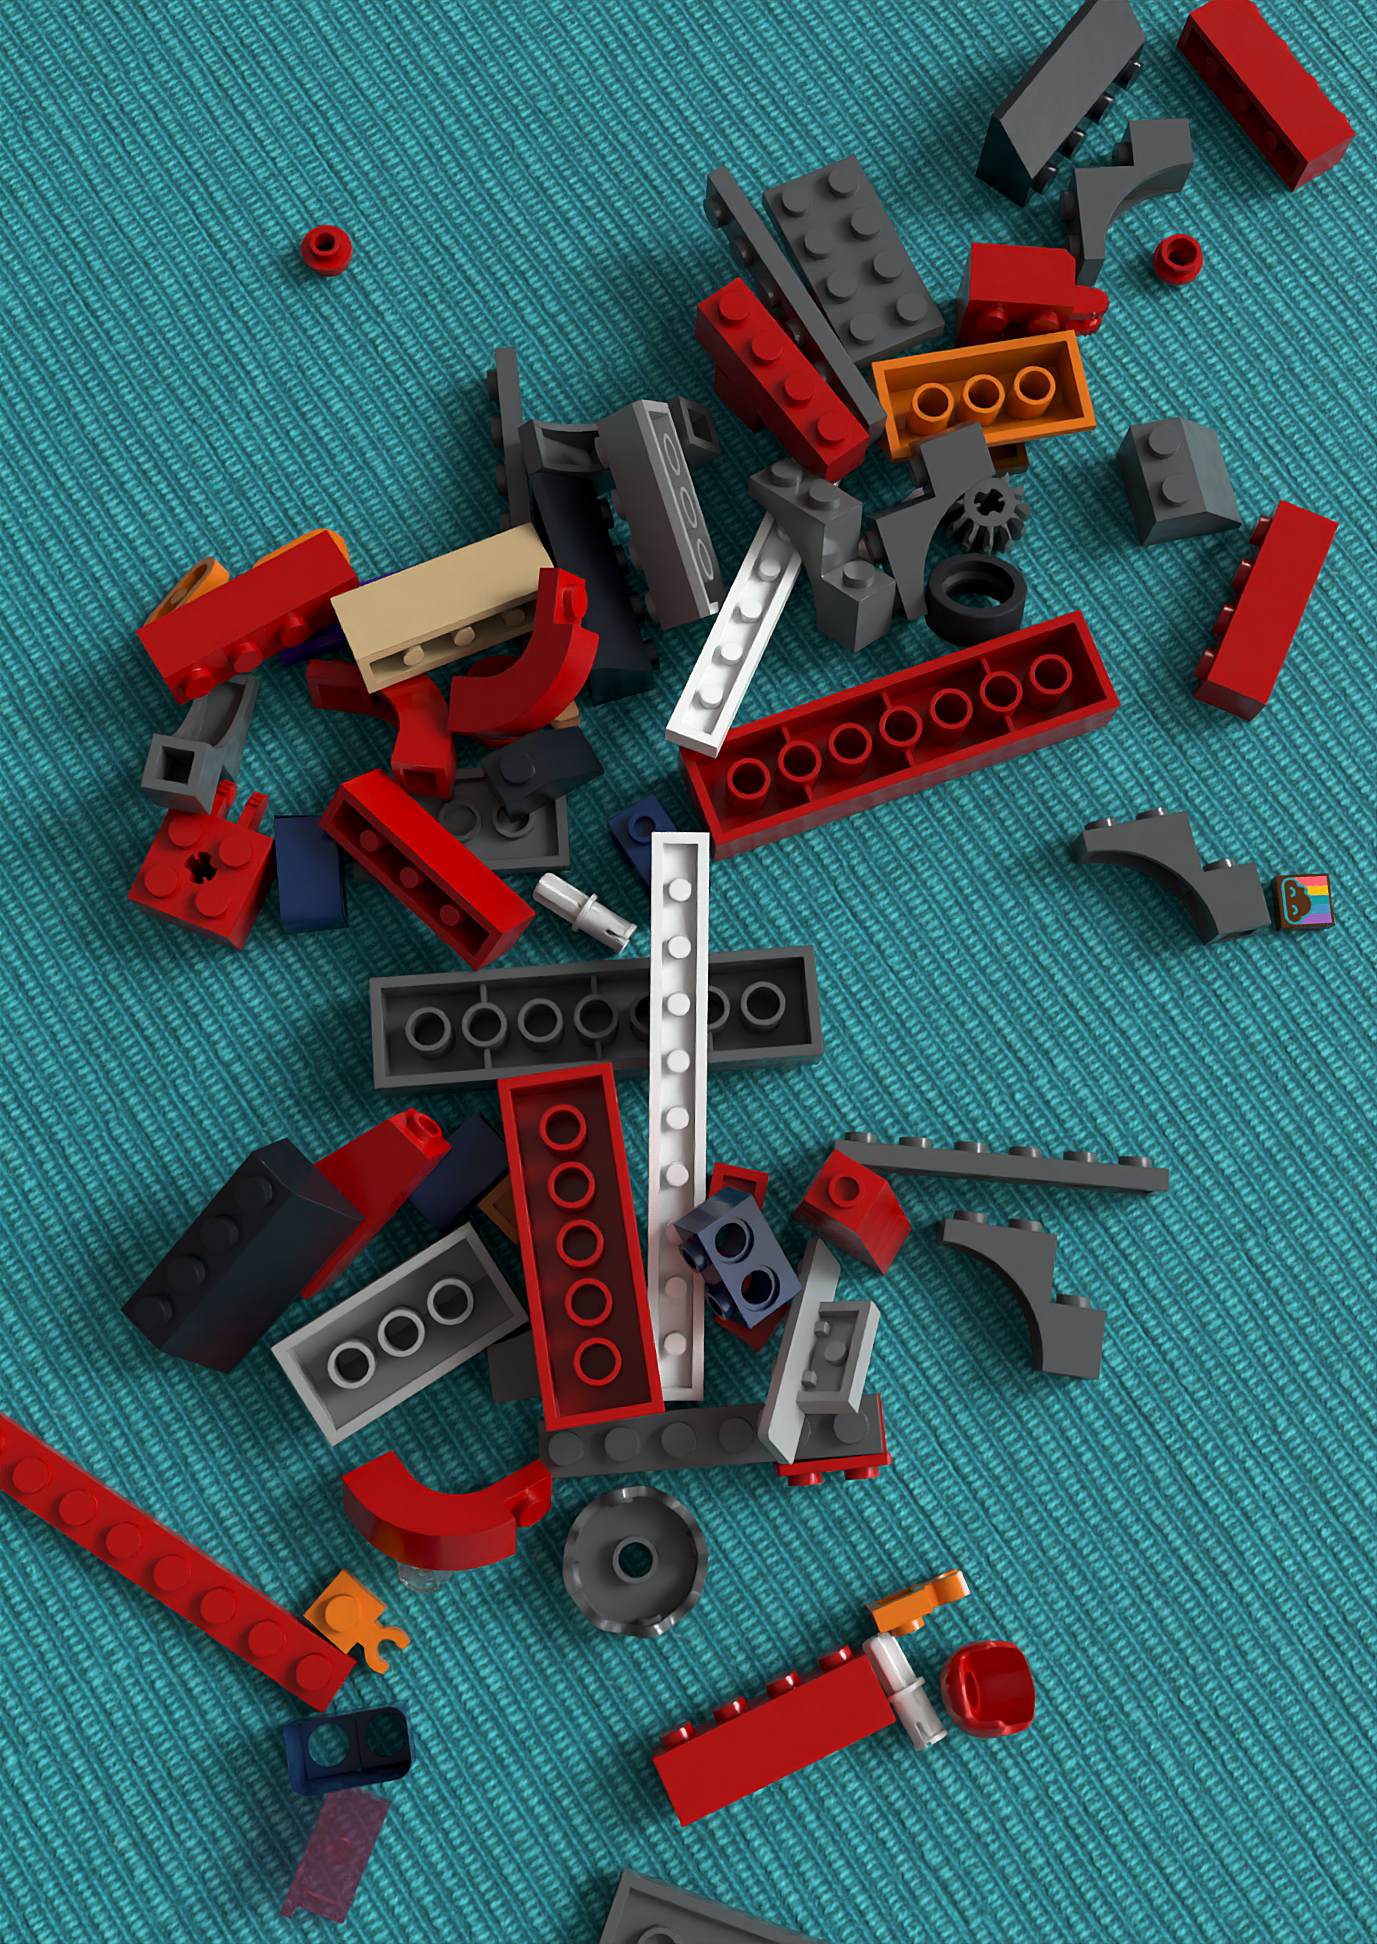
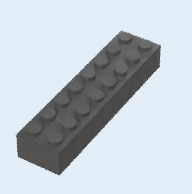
[369,945,824,1098]

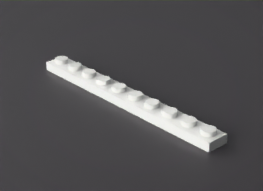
[647,832,709,1401]

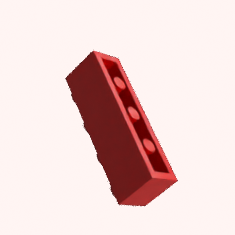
[1176,0,1356,192]
[695,277,870,484]
[1192,499,1339,722]
[136,530,361,706]
[318,768,537,972]
[652,1644,897,1828]

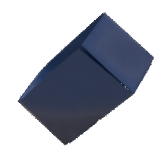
[273,815,349,935]
[406,1109,510,1235]
[283,1699,416,1796]

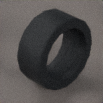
[924,553,1028,648]

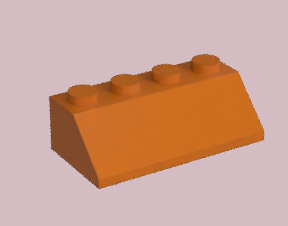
[866,329,1097,464]

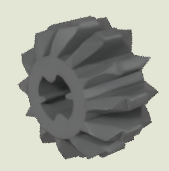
[941,471,1030,555]

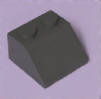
[1116,416,1242,547]

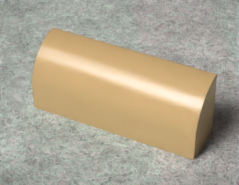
[330,522,554,694]

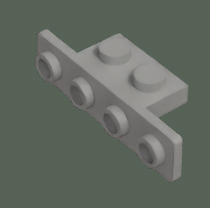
[757,1238,881,1464]

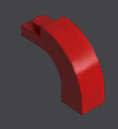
[447,568,599,740]
[306,659,457,799]
[341,1450,552,1571]

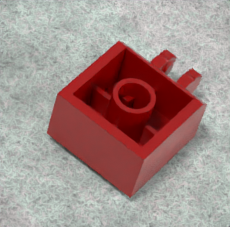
[954,242,1110,349]
[127,779,277,952]

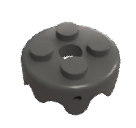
[563,1485,708,1638]

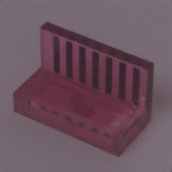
[280,1787,392,1924]

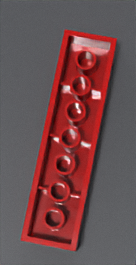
[678,610,1121,863]

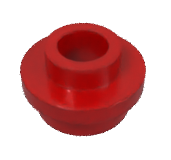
[301,225,353,277]
[1152,234,1203,286]

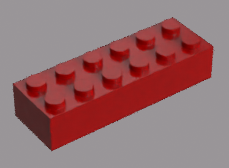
[497,1062,665,1431]

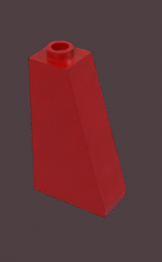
[300,1108,453,1300]
[789,1149,912,1276]

